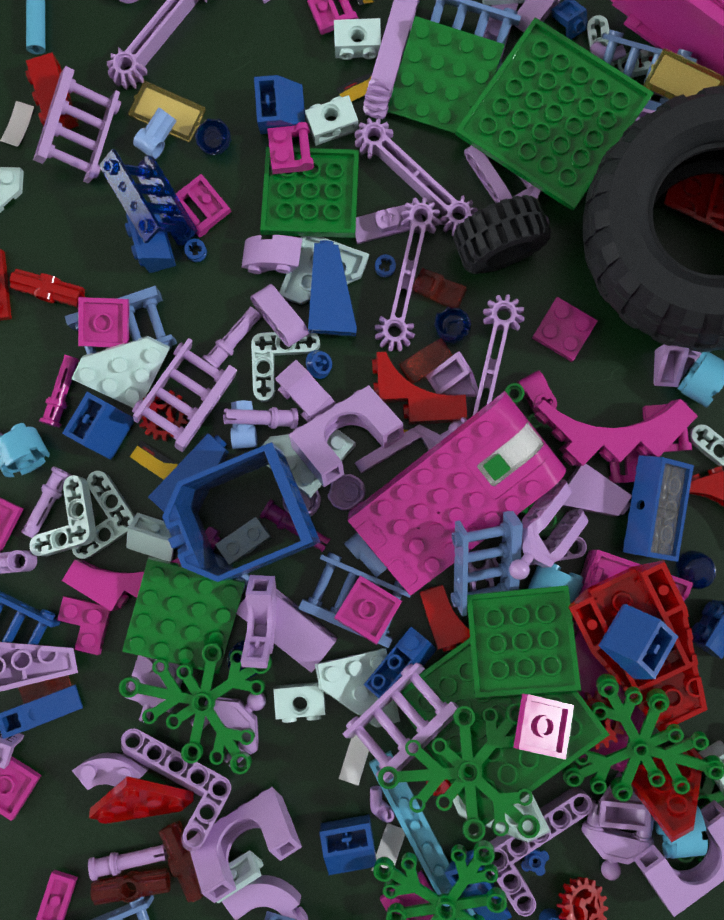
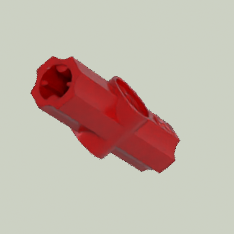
[10,269,85,308]

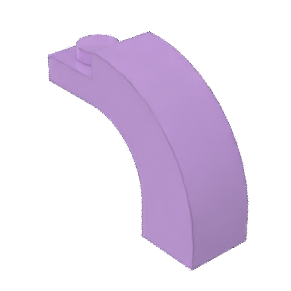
[241,575,277,668]
[222,875,308,920]

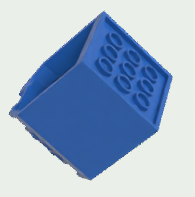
[162,442,321,582]

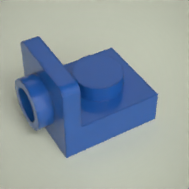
[551,0,588,40]

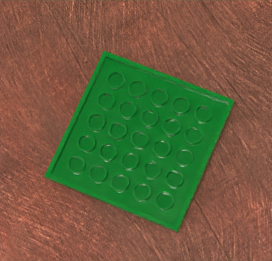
[455,17,654,211]
[400,638,610,826]

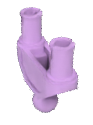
[190,693,266,766]
[581,799,655,881]

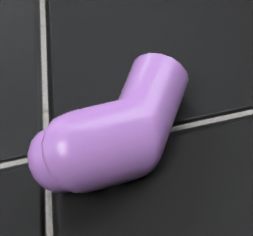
[590,42,626,62]
[370,786,395,823]

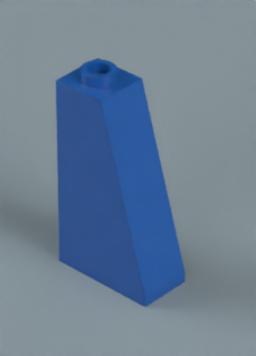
[308,240,357,336]
[148,434,229,513]

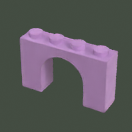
[289,385,404,487]
[188,787,302,903]
[633,800,724,917]

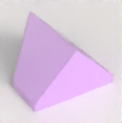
[654,344,701,387]
[426,351,479,397]
[598,772,651,832]

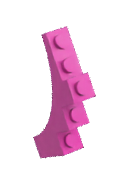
[531,399,698,466]
[62,526,221,611]

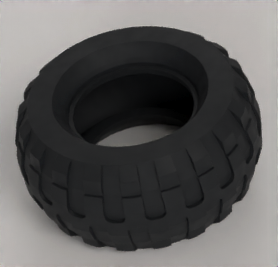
[583,86,724,352]

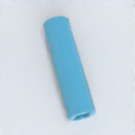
[26,0,45,54]

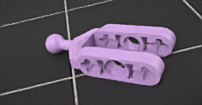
[464,145,549,224]
[355,420,462,474]
[509,479,588,580]

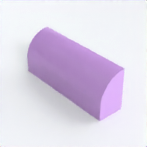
[237,589,338,673]

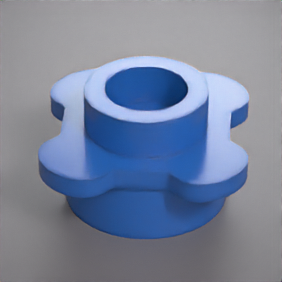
[521,848,549,876]

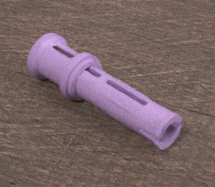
[202,306,262,370]
[223,407,298,429]
[21,466,72,538]
[88,844,167,881]

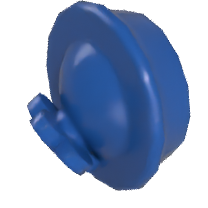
[306,350,332,379]

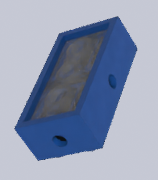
[623,455,694,562]

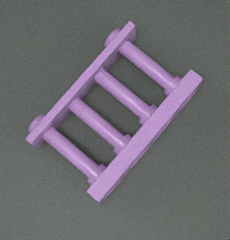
[33,66,121,183]
[132,338,237,452]
[343,663,459,782]

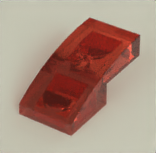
[412,268,467,310]
[399,338,453,384]
[18,675,72,704]

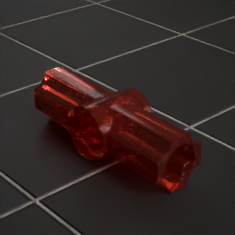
[159,821,204,903]
[91,868,171,905]

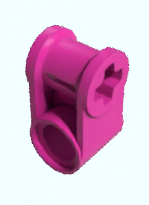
[517,370,557,413]

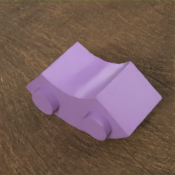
[241,235,302,274]
[275,360,336,423]
[72,752,149,790]

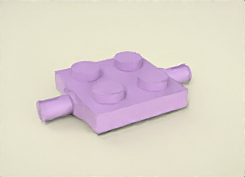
[125,655,186,722]

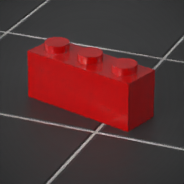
[25,52,79,129]

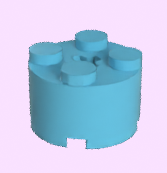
[677,352,724,408]
[0,423,50,477]
[528,564,584,603]
[654,806,708,859]

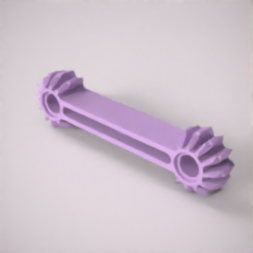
[107,0,207,90]
[363,0,420,119]
[355,117,478,236]
[375,197,440,352]
[456,294,524,429]

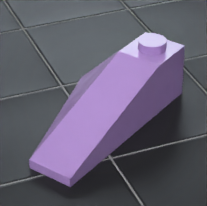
[0,642,78,692]

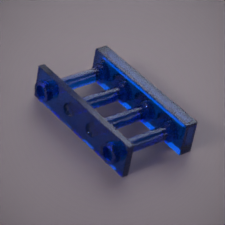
[99,149,198,246]

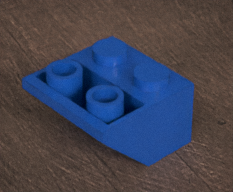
[254,75,305,134]
[125,213,176,273]
[62,392,134,460]
[691,600,724,659]
[598,604,678,679]
[319,815,377,875]

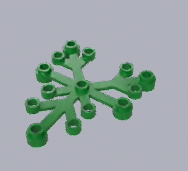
[119,642,272,774]
[562,674,724,801]
[378,703,540,842]
[373,840,507,920]

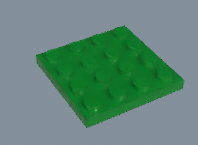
[388,16,505,134]
[260,147,359,238]
[122,556,245,674]
[467,585,581,698]

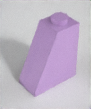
[562,464,632,517]

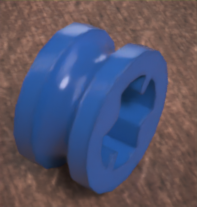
[184,238,207,262]
[375,254,396,278]

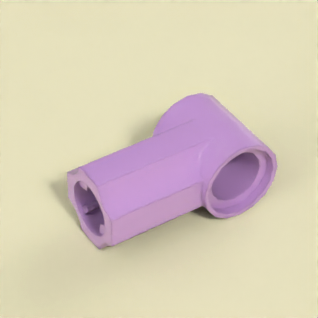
[0,550,37,574]

